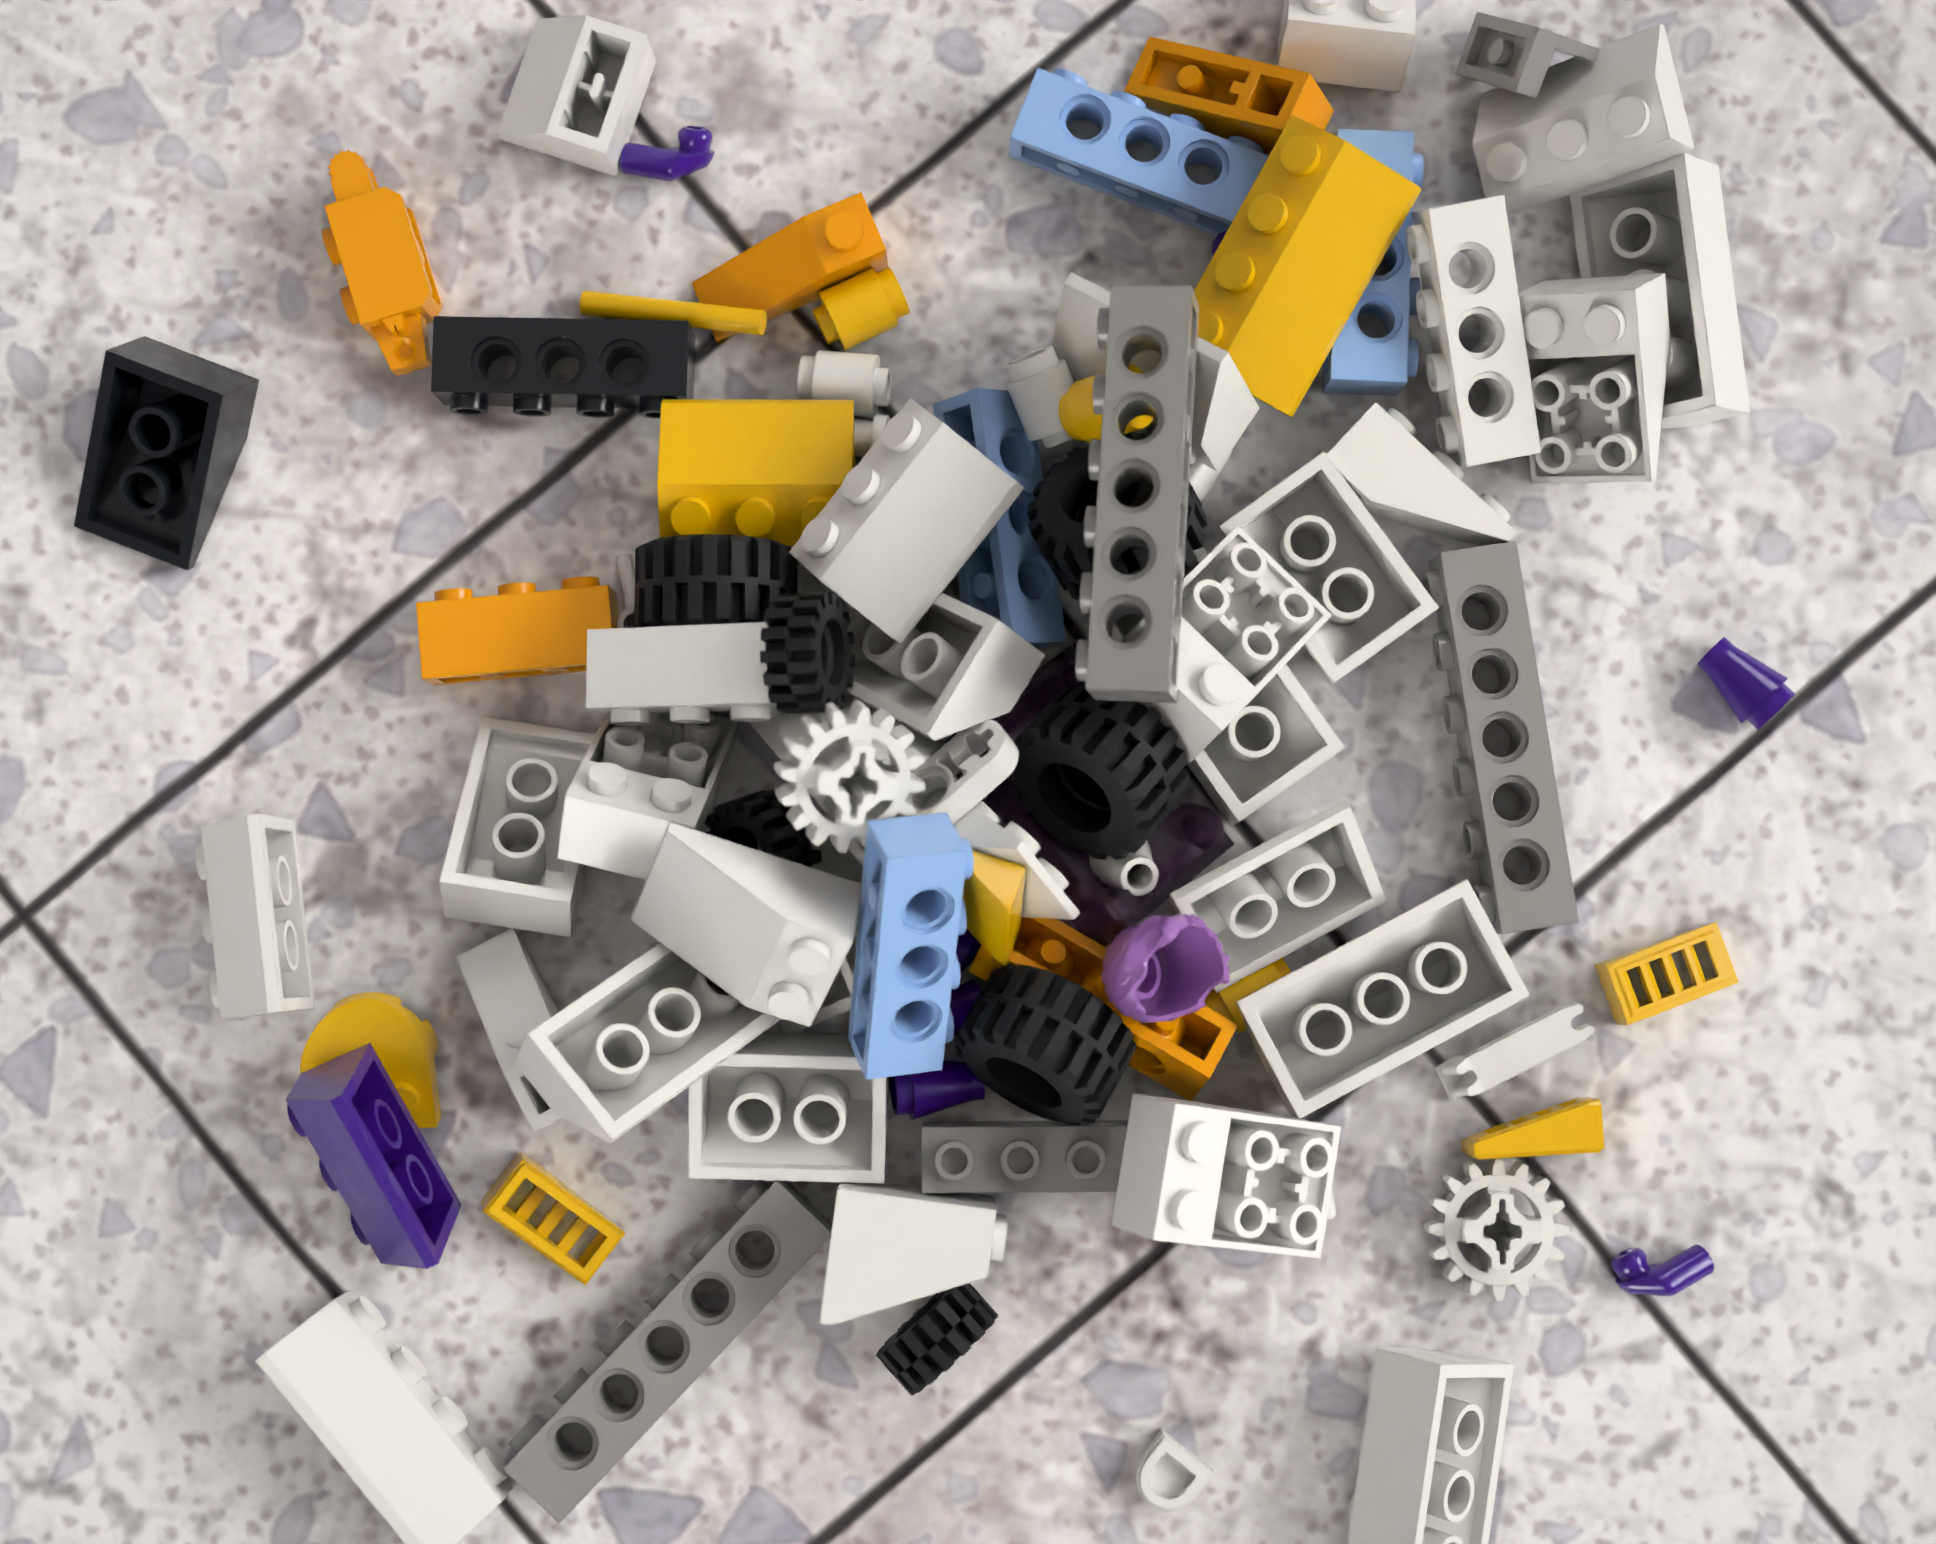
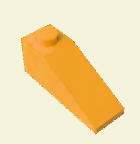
[1124,36,1334,155]
[692,192,888,342]

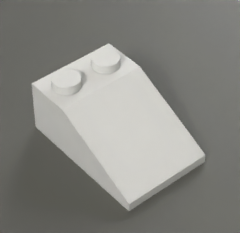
[439,716,596,937]
[631,822,862,1027]

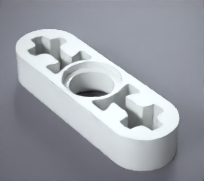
[849,719,1019,865]

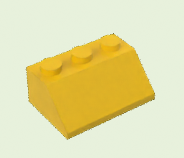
[657,399,855,546]

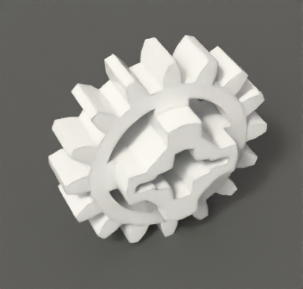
[774,700,926,853]
[1423,1158,1570,1301]

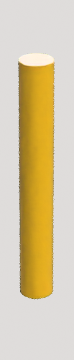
[579,290,767,336]

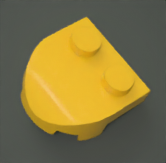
[300,992,441,1128]

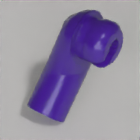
[620,126,715,181]

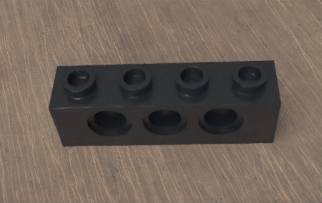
[431,316,696,419]

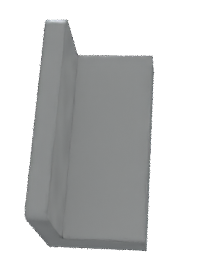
[1455,12,1600,99]

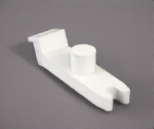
[1434,1002,1595,1102]

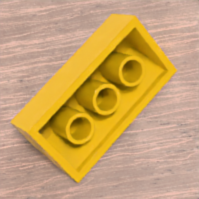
[1194,115,1422,418]

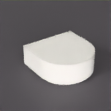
[1135,1428,1214,1512]

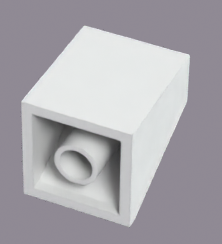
[819,1182,1008,1325]

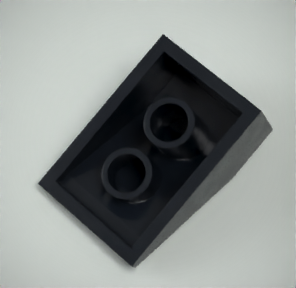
[74,336,259,571]

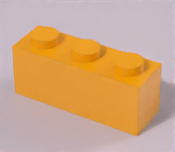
[416,576,619,686]

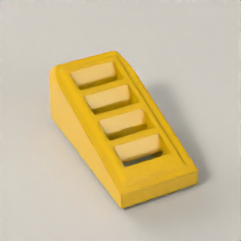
[1594,922,1739,1026]
[1461,1097,1605,1160]
[481,1151,625,1285]

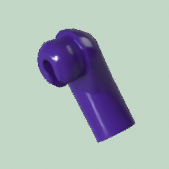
[1611,1244,1714,1296]

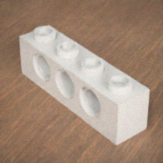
[1406,195,1541,467]

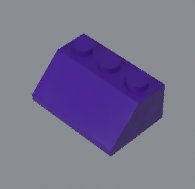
[285,1043,462,1269]

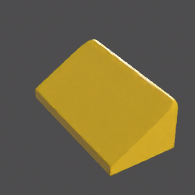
[962,850,1026,966]

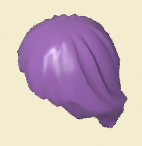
[1101,914,1230,1023]

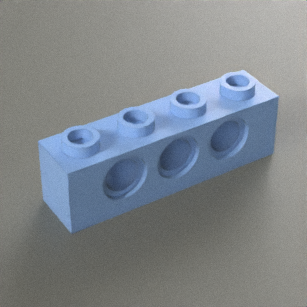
[1009,68,1269,236]
[1322,129,1424,396]
[933,388,1067,649]
[848,813,973,1080]

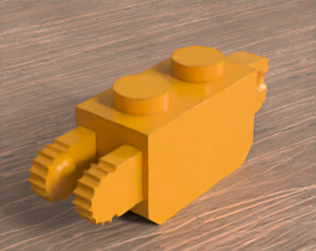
[322,149,443,376]

